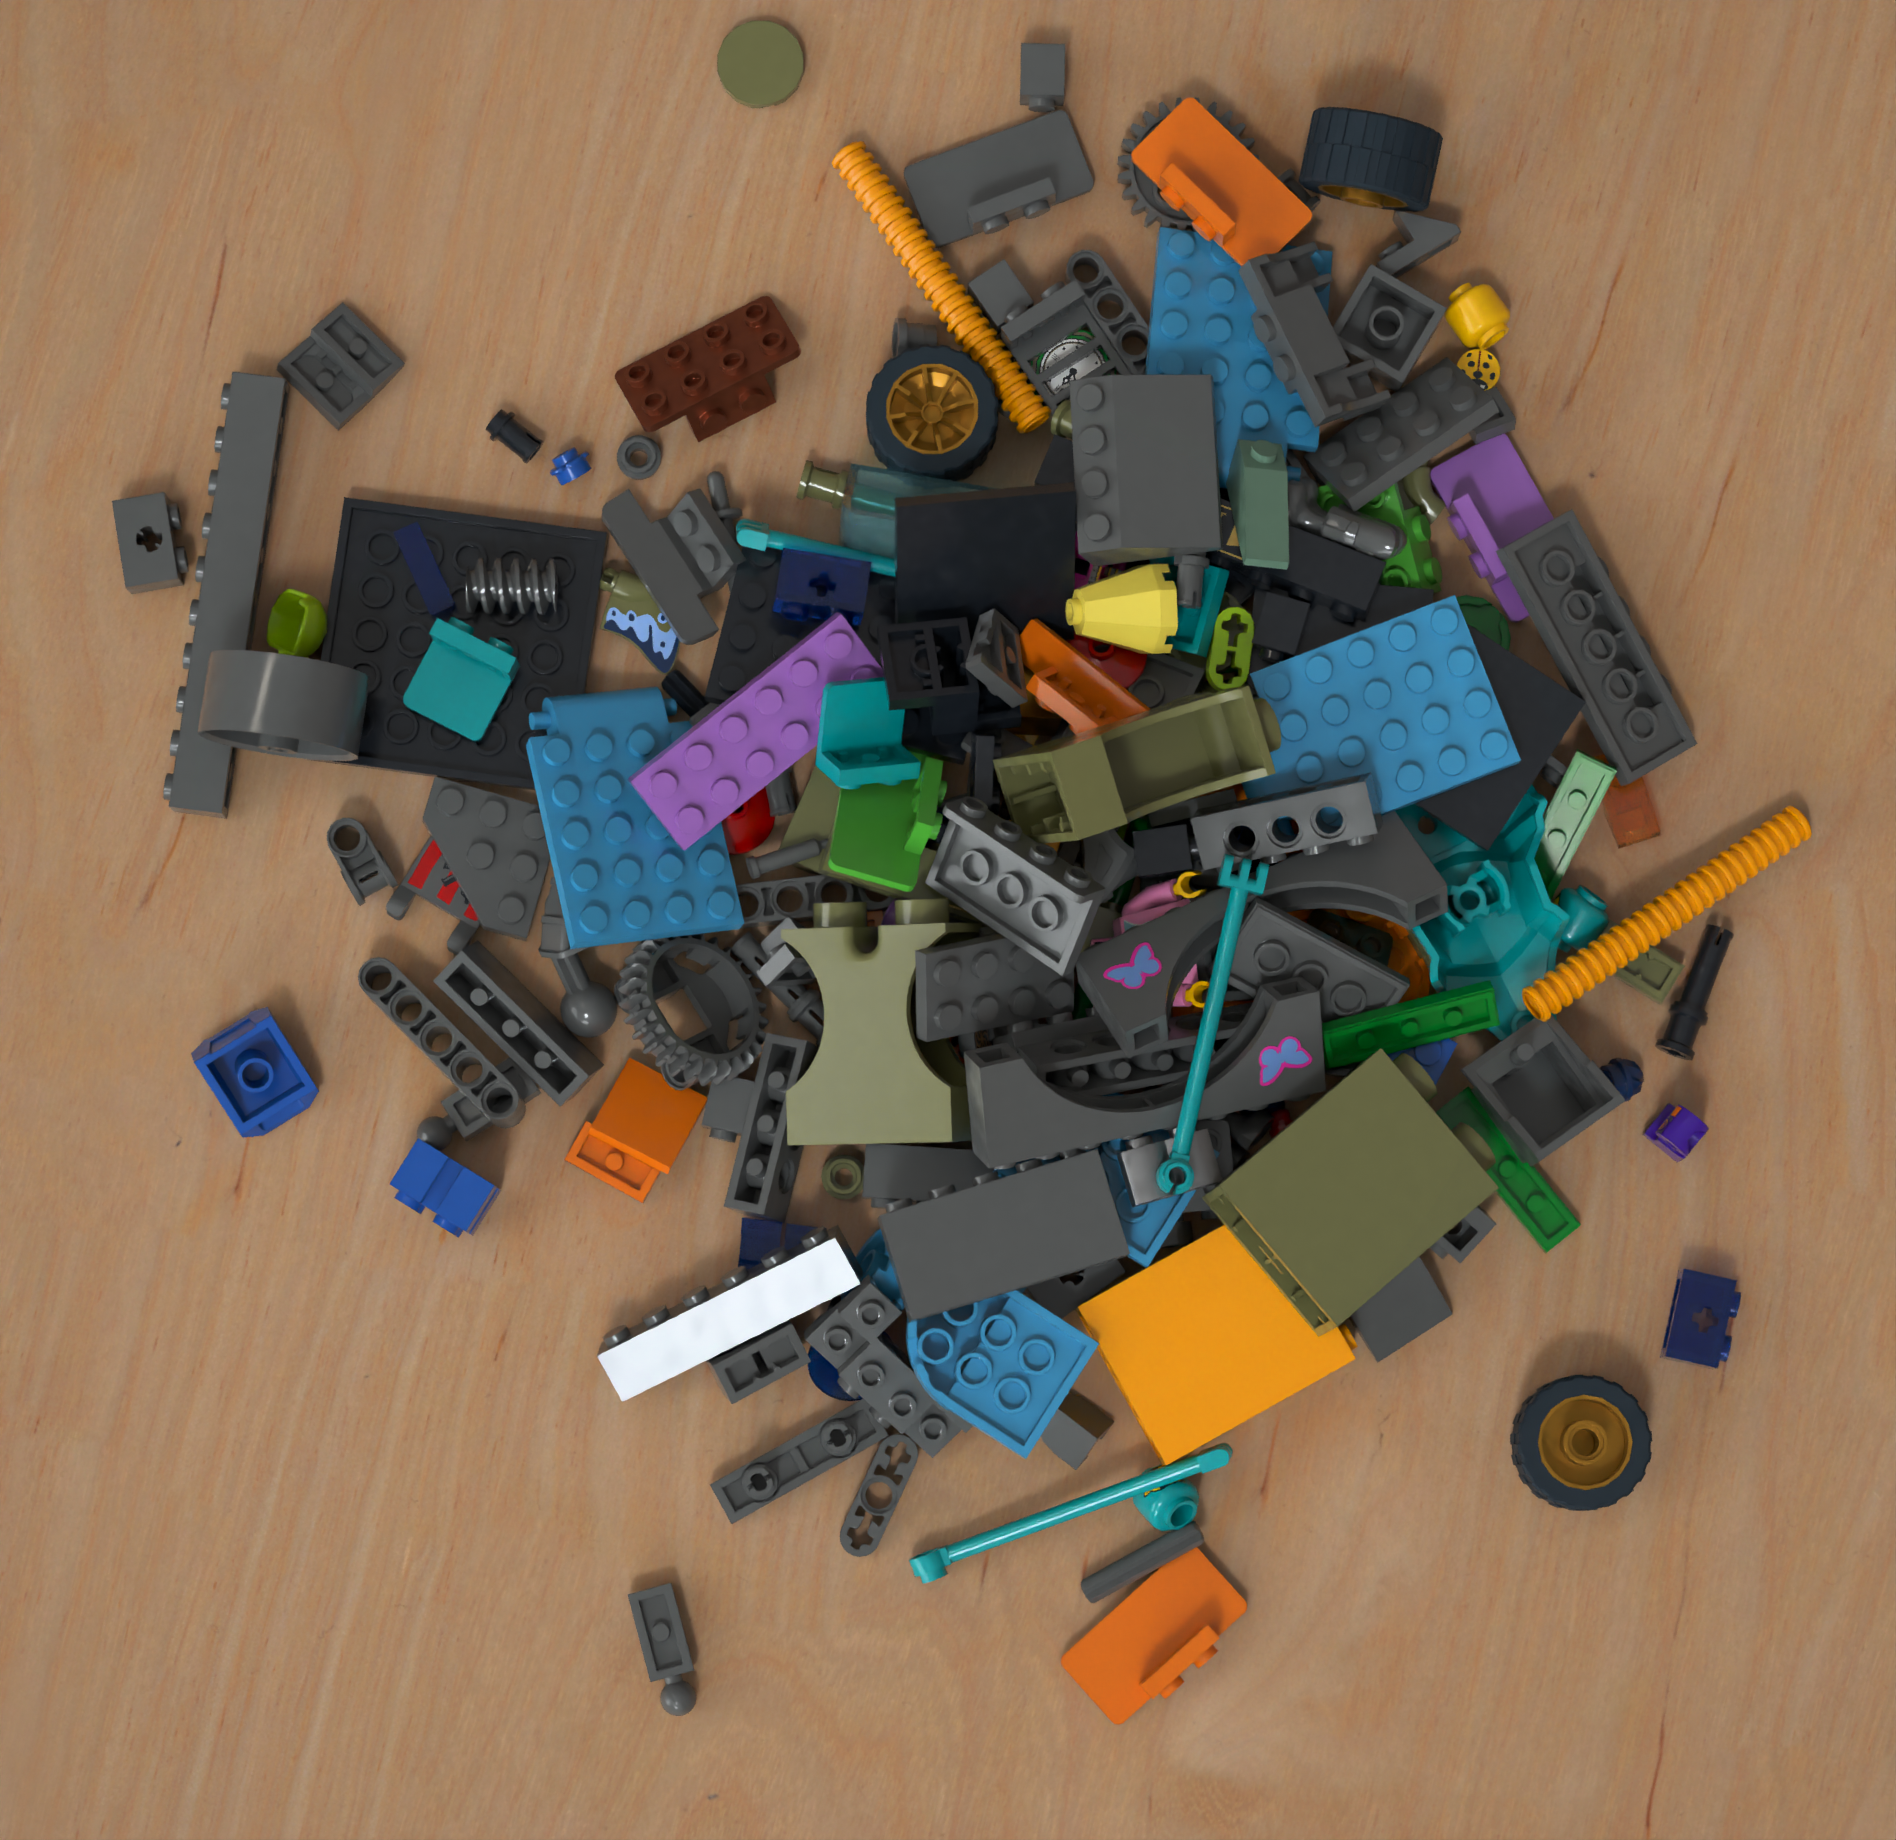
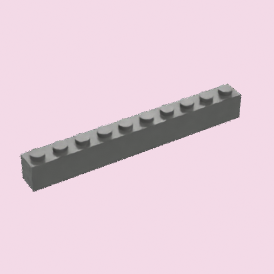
[163,372,290,819]

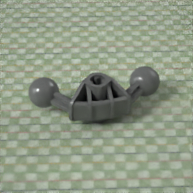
[538,877,617,1038]

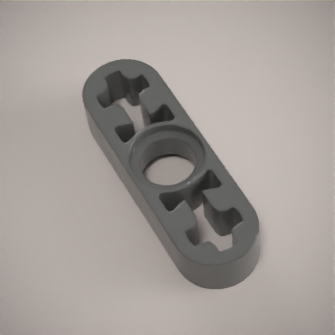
[840,1434,918,1557]

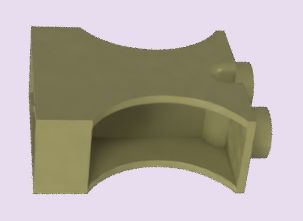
[993,686,1281,844]
[781,899,982,1146]

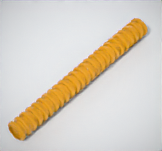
[832,141,1051,433]
[1522,805,1812,1022]

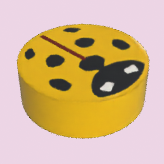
[1457,349,1500,391]

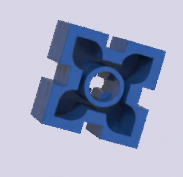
[390,1138,501,1238]

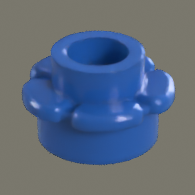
[550,447,592,485]

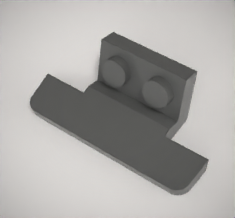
[602,489,746,645]

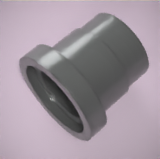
[892,318,937,358]

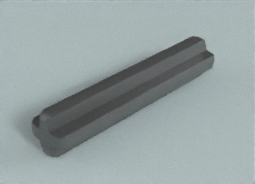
[1081,1521,1204,1603]

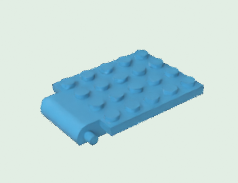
[1145,227,1333,489]
[1241,595,1521,835]
[526,686,744,949]

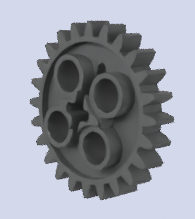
[1117,97,1259,232]

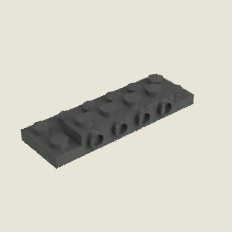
[1495,509,1697,786]

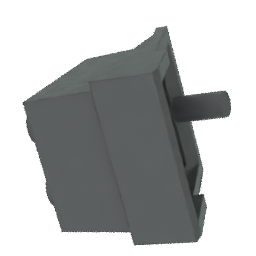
[1460,1014,1625,1167]

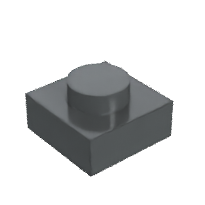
[1469,387,1516,444]

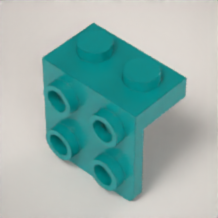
[403,617,520,741]
[815,677,921,789]

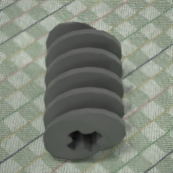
[466,557,558,615]

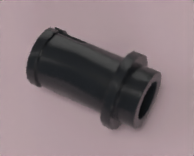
[486,409,544,464]

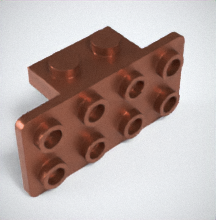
[615,296,801,442]

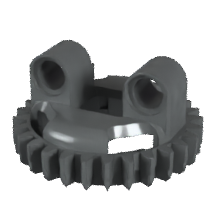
[614,933,769,1091]

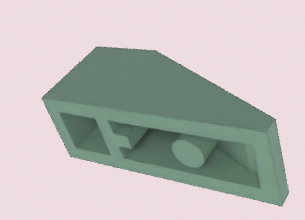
[1226,439,1289,570]

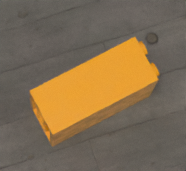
[1075,1225,1358,1466]

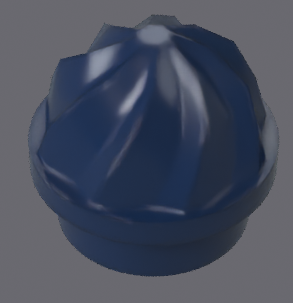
[1600,1058,1644,1102]

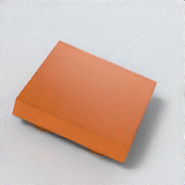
[588,1057,708,1174]

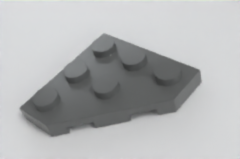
[423,776,550,941]

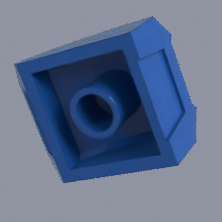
[191,1007,319,1138]

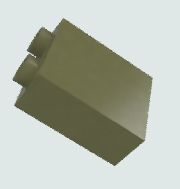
[1202,1048,1499,1337]

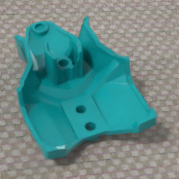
[1395,785,1570,1041]

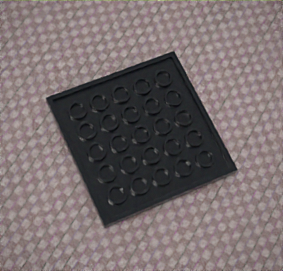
[307,497,608,791]

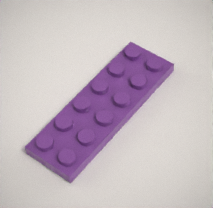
[628,612,884,851]

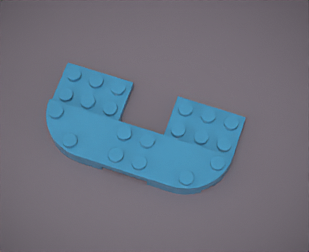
[906,1093,1220,1459]

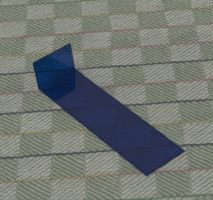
[393,522,455,616]

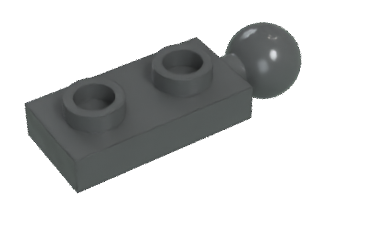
[417,1057,541,1151]
[628,1583,696,1716]

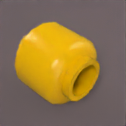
[1445,283,1510,350]

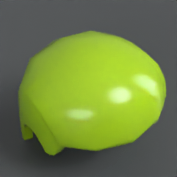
[267,589,327,658]

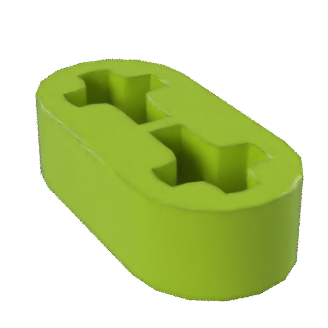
[1205,607,1254,691]

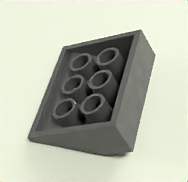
[1069,374,1223,567]

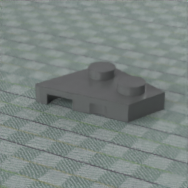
[966,608,1028,708]

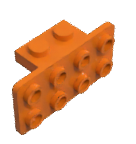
[1131,97,1312,267]
[1061,1547,1247,1725]

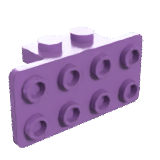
[1431,434,1554,623]

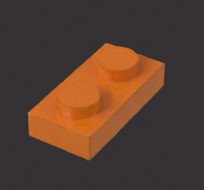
[564,1121,661,1203]

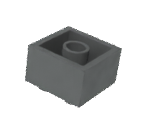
[1333,264,1447,392]

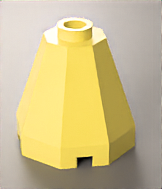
[1065,564,1178,654]

